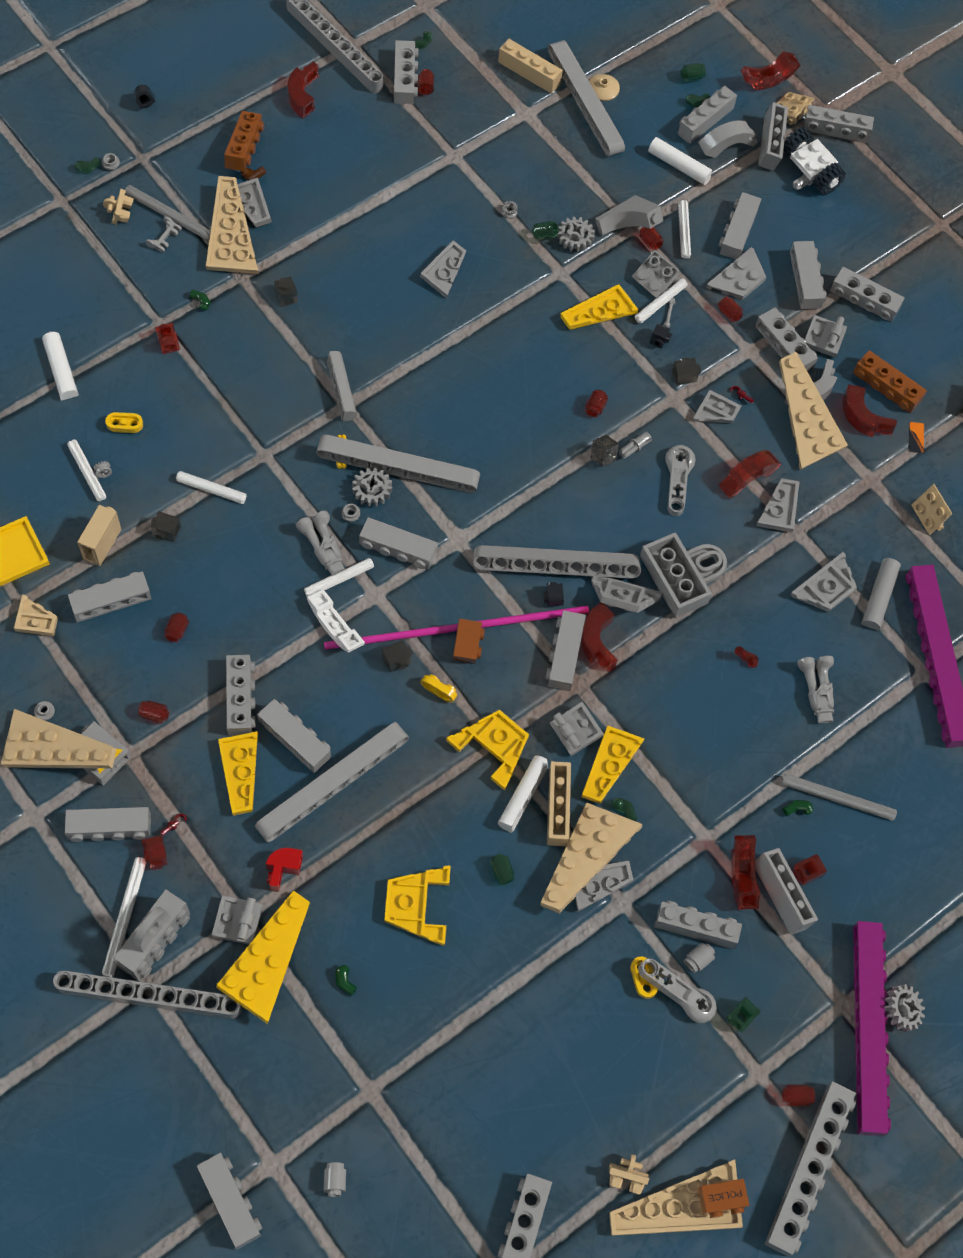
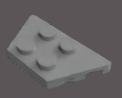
[706,247,766,300]
[791,552,857,612]
[591,576,663,613]

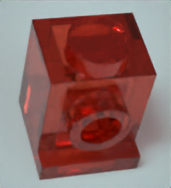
[155,323,180,354]
[142,836,168,870]
[793,854,827,886]

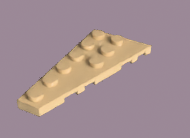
[206,176,259,274]
[779,352,848,470]
[1,709,116,768]
[540,803,643,913]
[609,1160,743,1236]

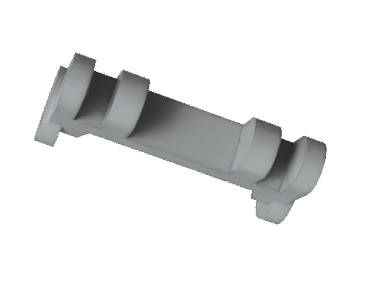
[145,216,182,253]

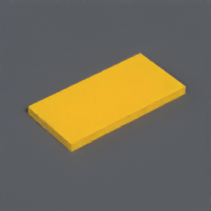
[0,516,50,586]

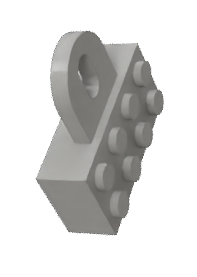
[640,532,727,618]
[114,890,190,982]

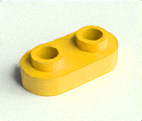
[105,412,143,433]
[420,674,457,703]
[630,956,658,999]

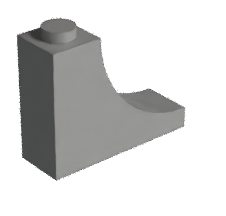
[595,195,663,235]

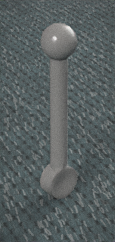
[663,298,675,328]

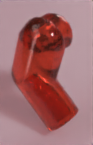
[734,646,759,668]

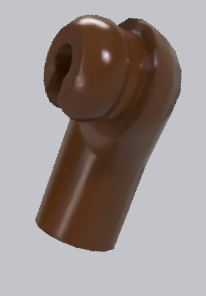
[240,166,267,180]

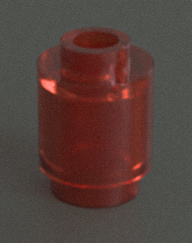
[418,69,435,95]
[639,227,664,250]
[718,296,743,322]
[585,390,608,417]
[164,612,189,643]
[138,700,170,724]
[782,1084,815,1106]

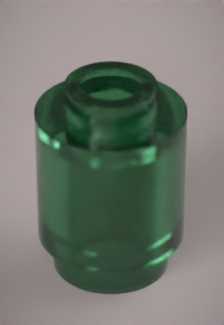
[680,63,706,82]
[532,221,559,241]
[489,854,515,886]

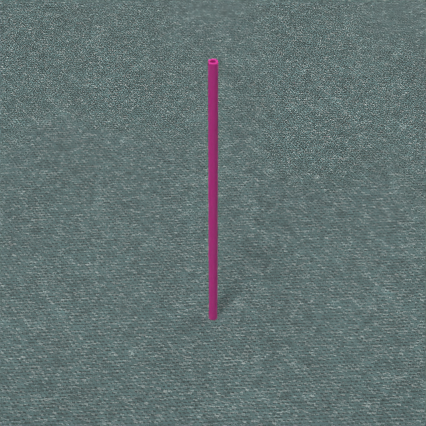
[324,606,589,650]

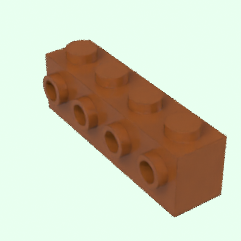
[224,111,264,172]
[853,350,927,413]

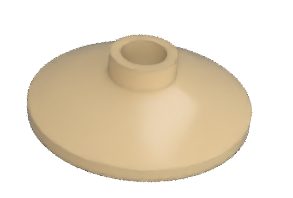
[589,74,620,101]

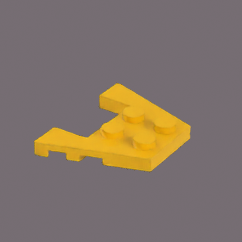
[446,710,529,790]
[384,866,451,946]

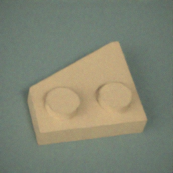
[14,595,58,636]

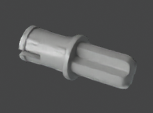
[793,174,815,190]
[619,432,652,458]

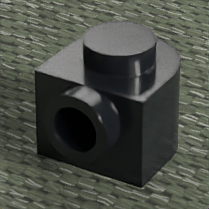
[134,85,156,109]
[649,324,672,348]
[543,582,564,606]

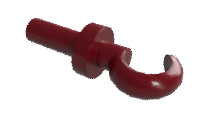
[730,386,754,404]
[159,814,187,836]

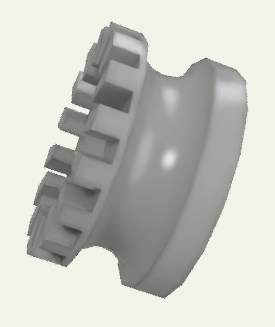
[502,201,518,219]
[94,461,112,478]

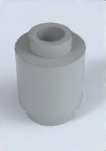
[684,943,715,973]
[324,1162,346,1197]

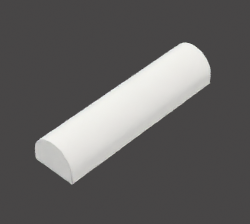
[648,137,712,185]
[42,332,79,401]
[498,755,548,833]

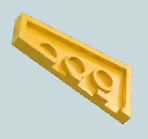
[560,284,638,330]
[582,725,644,804]
[218,731,258,816]

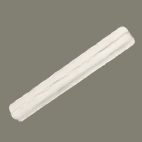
[678,200,691,259]
[635,278,688,323]
[67,439,106,502]
[176,471,247,504]
[304,558,374,597]

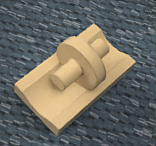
[103,189,134,225]
[609,1154,649,1194]

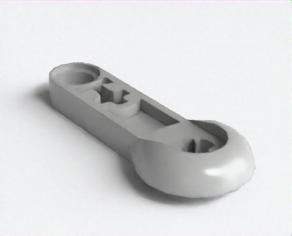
[665,445,696,516]
[638,958,717,1023]

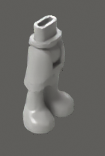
[295,511,345,576]
[797,656,834,724]

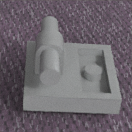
[632,250,681,298]
[805,315,847,358]
[550,702,604,756]
[212,895,263,945]

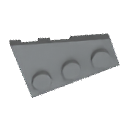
[238,178,272,227]
[420,240,466,298]
[575,861,633,912]

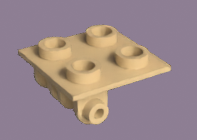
[777,92,815,125]
[911,484,952,535]

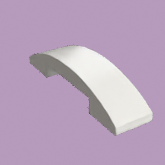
[307,589,365,652]

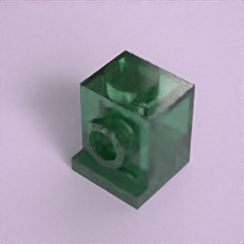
[727,997,761,1032]

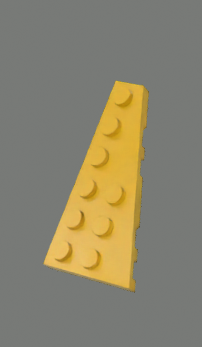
[217,890,310,1025]

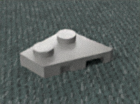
[693,390,741,423]

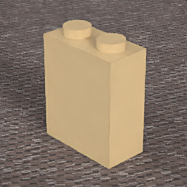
[77,505,122,566]

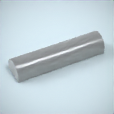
[327,351,357,422]
[861,558,901,631]

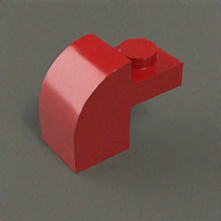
[266,848,303,892]

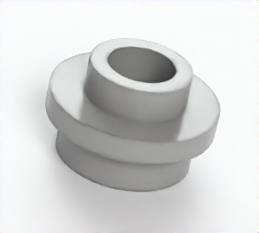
[102,153,120,170]
[342,504,360,522]
[34,701,55,721]

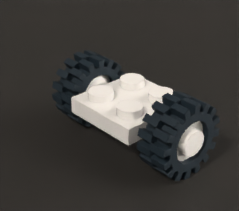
[783,127,846,195]

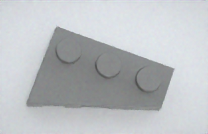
[756,478,799,533]

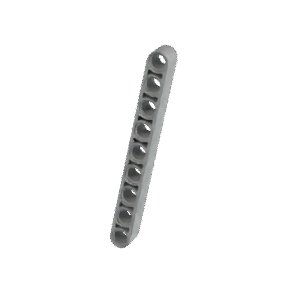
[286,0,383,93]
[548,40,625,157]
[316,435,480,493]
[473,545,641,578]
[255,722,409,843]
[53,971,242,1019]

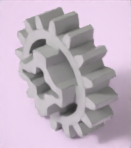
[557,217,595,252]
[352,468,392,507]
[885,984,925,1032]

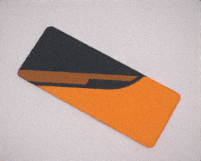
[909,422,924,453]

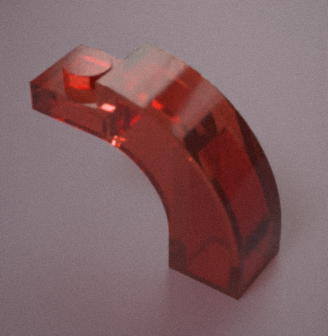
[740,51,801,90]
[287,61,319,119]
[843,384,897,437]
[719,450,782,499]
[582,603,617,672]
[731,835,760,910]

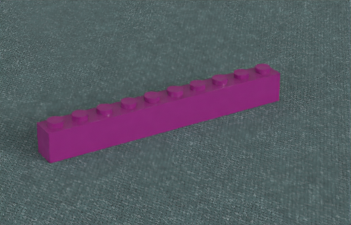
[906,565,963,748]
[853,921,891,1137]

